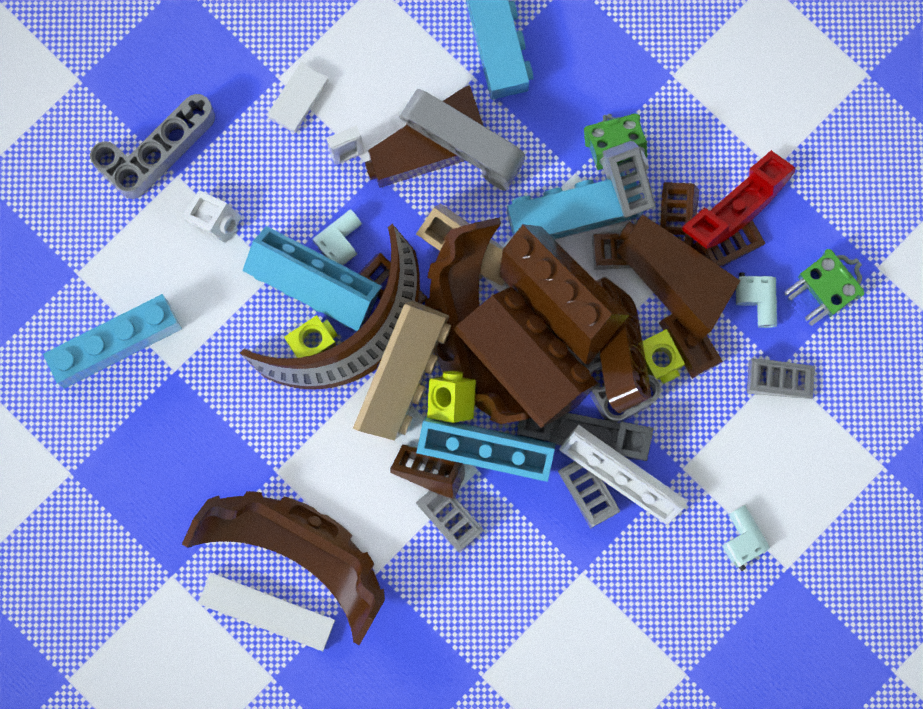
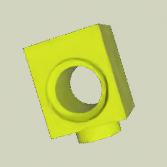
[284,315,338,358]
[643,329,685,384]
[427,371,476,423]

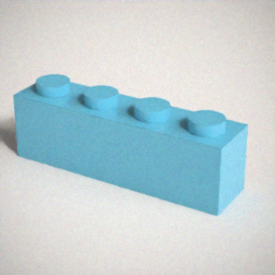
[466,0,533,100]
[507,172,644,240]
[242,226,382,331]
[43,294,182,389]
[416,416,556,482]

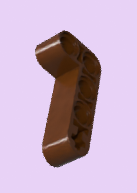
[596,277,651,413]

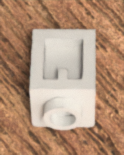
[182,190,242,243]

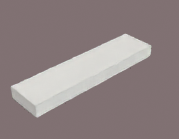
[559,425,688,526]
[198,572,335,652]

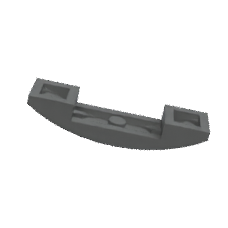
[517,413,654,461]

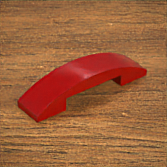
[682,150,796,249]

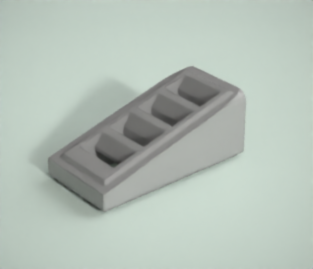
[603,141,656,218]
[747,358,815,399]
[558,461,621,529]
[416,490,484,553]

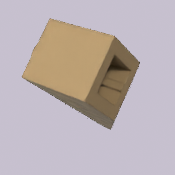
[416,203,505,286]

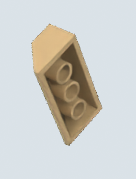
[352,301,451,441]

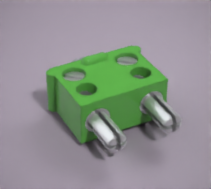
[584,113,649,180]
[785,249,864,326]

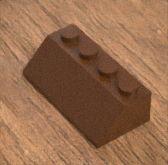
[499,224,630,365]
[453,287,598,428]

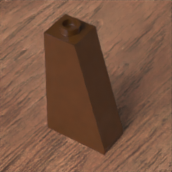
[365,85,483,188]
[617,214,741,341]

